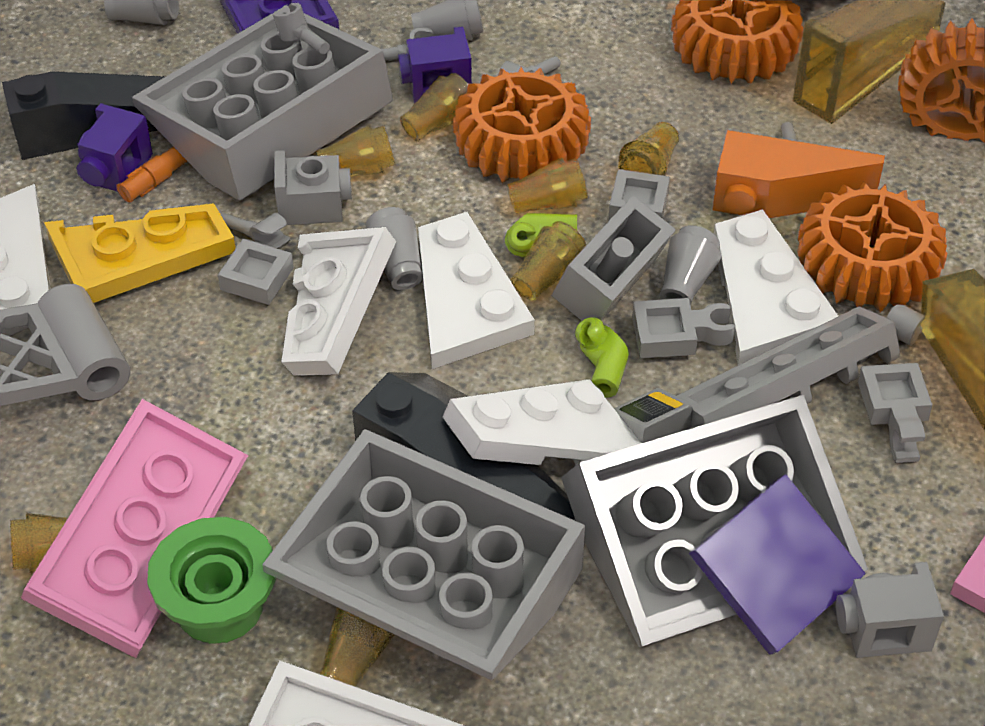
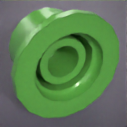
[147,517,276,644]

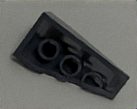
[2,71,166,160]
[352,372,576,521]

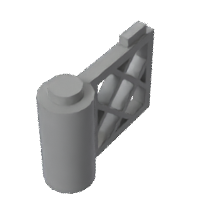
[0,284,131,406]

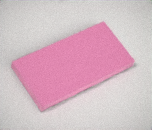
[21,399,248,658]

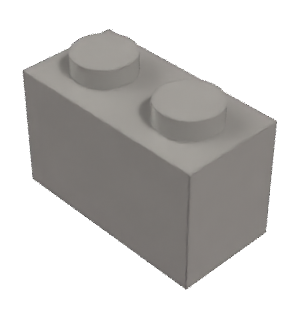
[551,195,676,321]

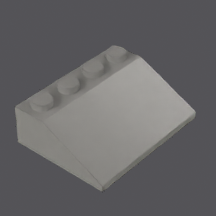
[132,5,393,201]
[561,395,868,647]
[262,429,585,680]

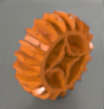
[671,0,804,84]
[898,18,985,143]
[453,67,591,185]
[797,182,948,313]

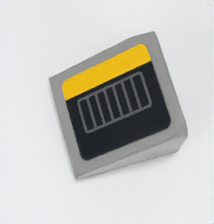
[614,388,693,444]

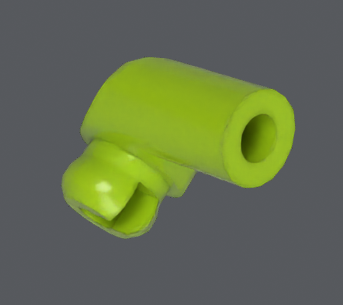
[505,213,577,257]
[575,317,629,398]

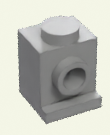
[274,150,352,225]
[836,562,944,658]

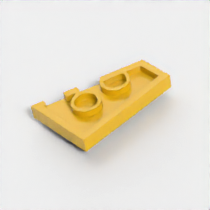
[44,203,236,303]

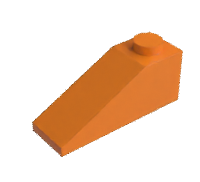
[713,130,885,218]

